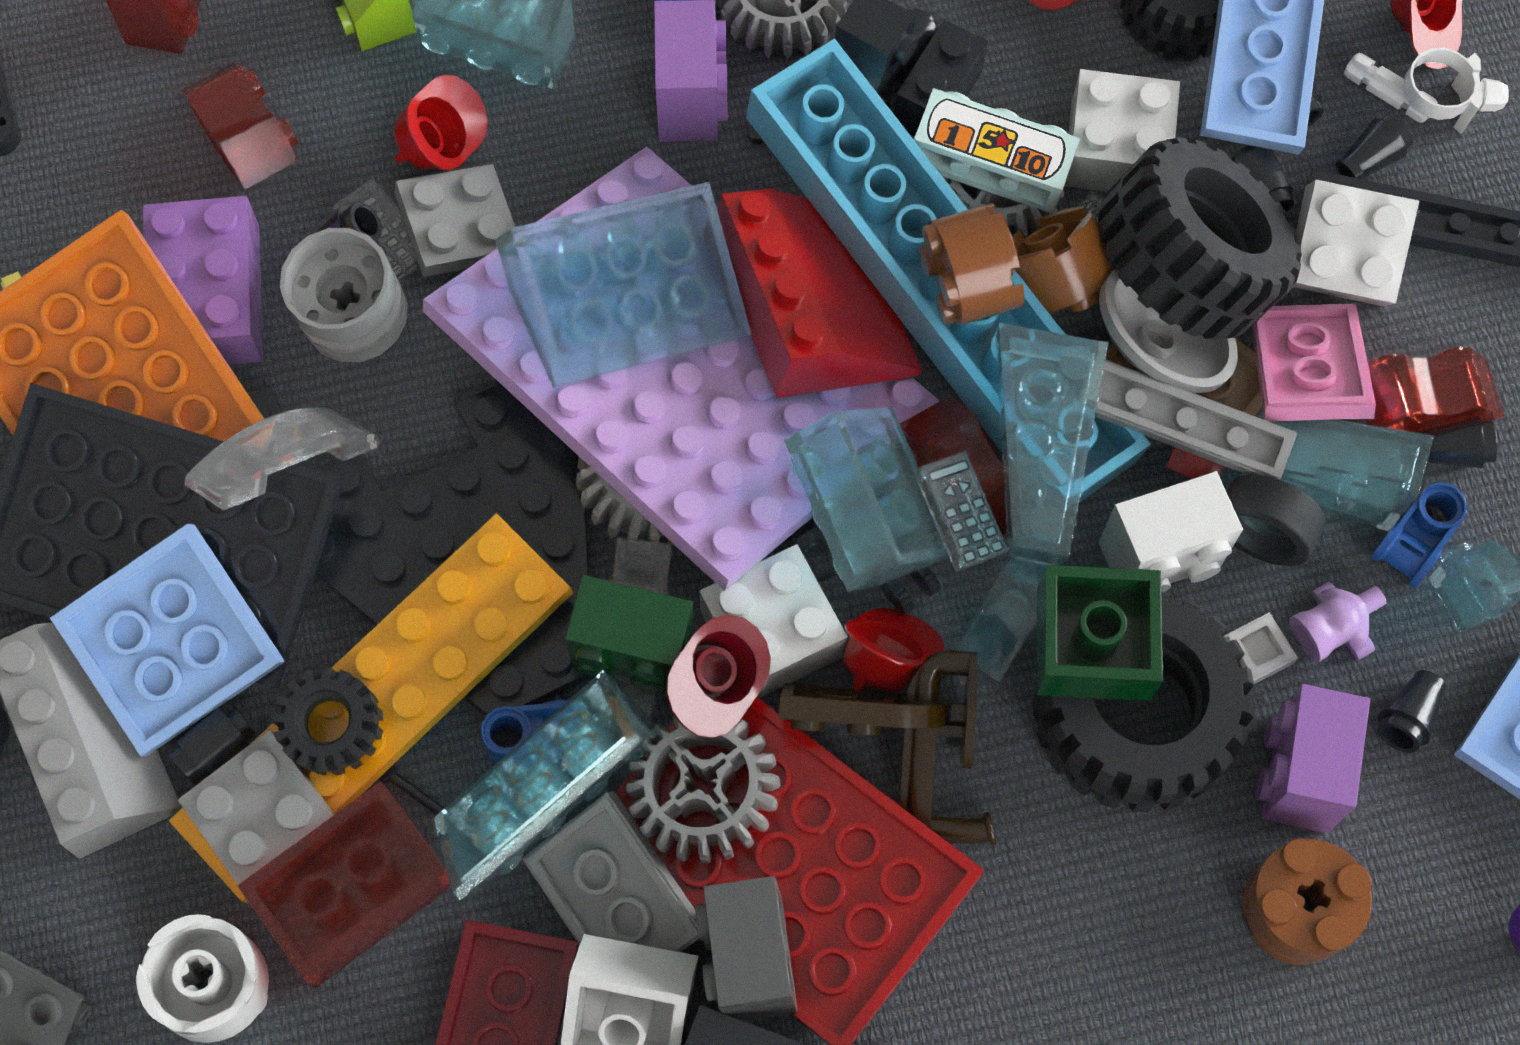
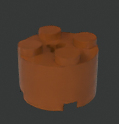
[919,203,1024,326]
[1011,207,1117,315]
[1242,838,1372,965]

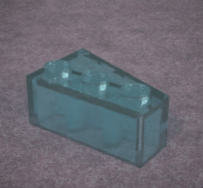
[1238,409,1434,532]

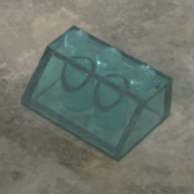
[413,0,576,89]
[784,407,956,592]

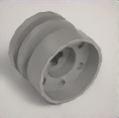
[280,228,408,362]

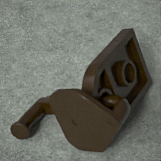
[779,650,997,845]

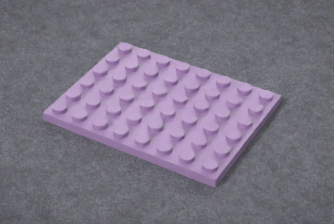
[423,146,940,591]

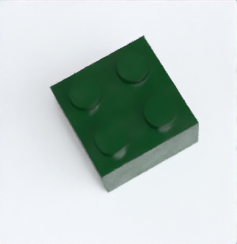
[1037,565,1163,701]
[565,575,693,693]

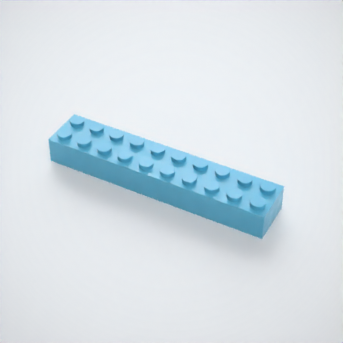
[746,38,1151,520]

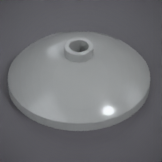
[1099,268,1238,393]

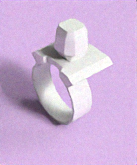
[1403,48,1509,134]

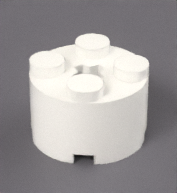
[136,914,269,1043]

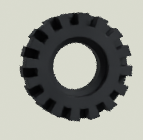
[272,667,384,775]

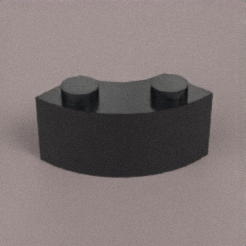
[835,0,918,108]

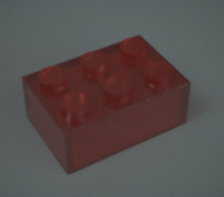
[237,781,455,989]

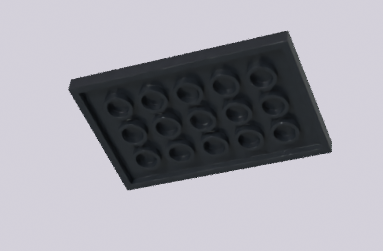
[0,383,345,688]

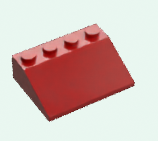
[709,188,922,398]

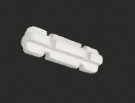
[1344,53,1437,123]

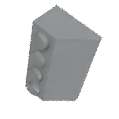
[0,622,182,859]

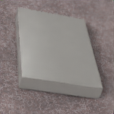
[522,791,700,953]

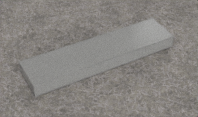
[1073,356,1297,480]

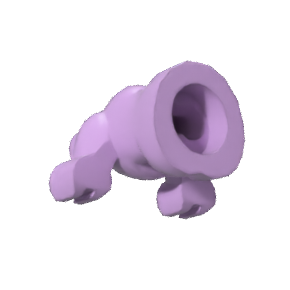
[1289,582,1387,663]

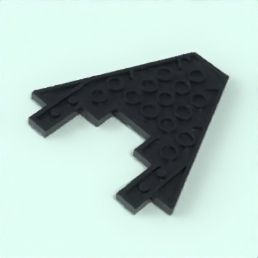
[248,384,594,717]

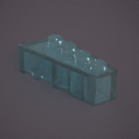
[995,323,1108,566]

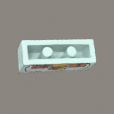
[914,88,1080,213]

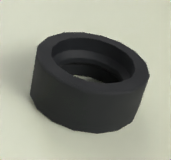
[1226,474,1325,566]

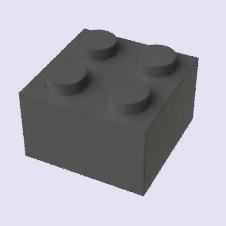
[695,876,798,1021]

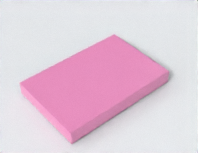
[1251,303,1376,421]

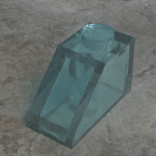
[1429,540,1520,633]

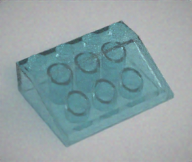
[495,182,752,388]
[434,670,657,900]

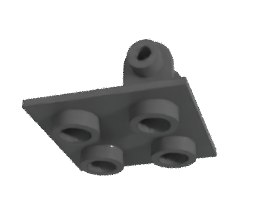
[0,951,92,1045]

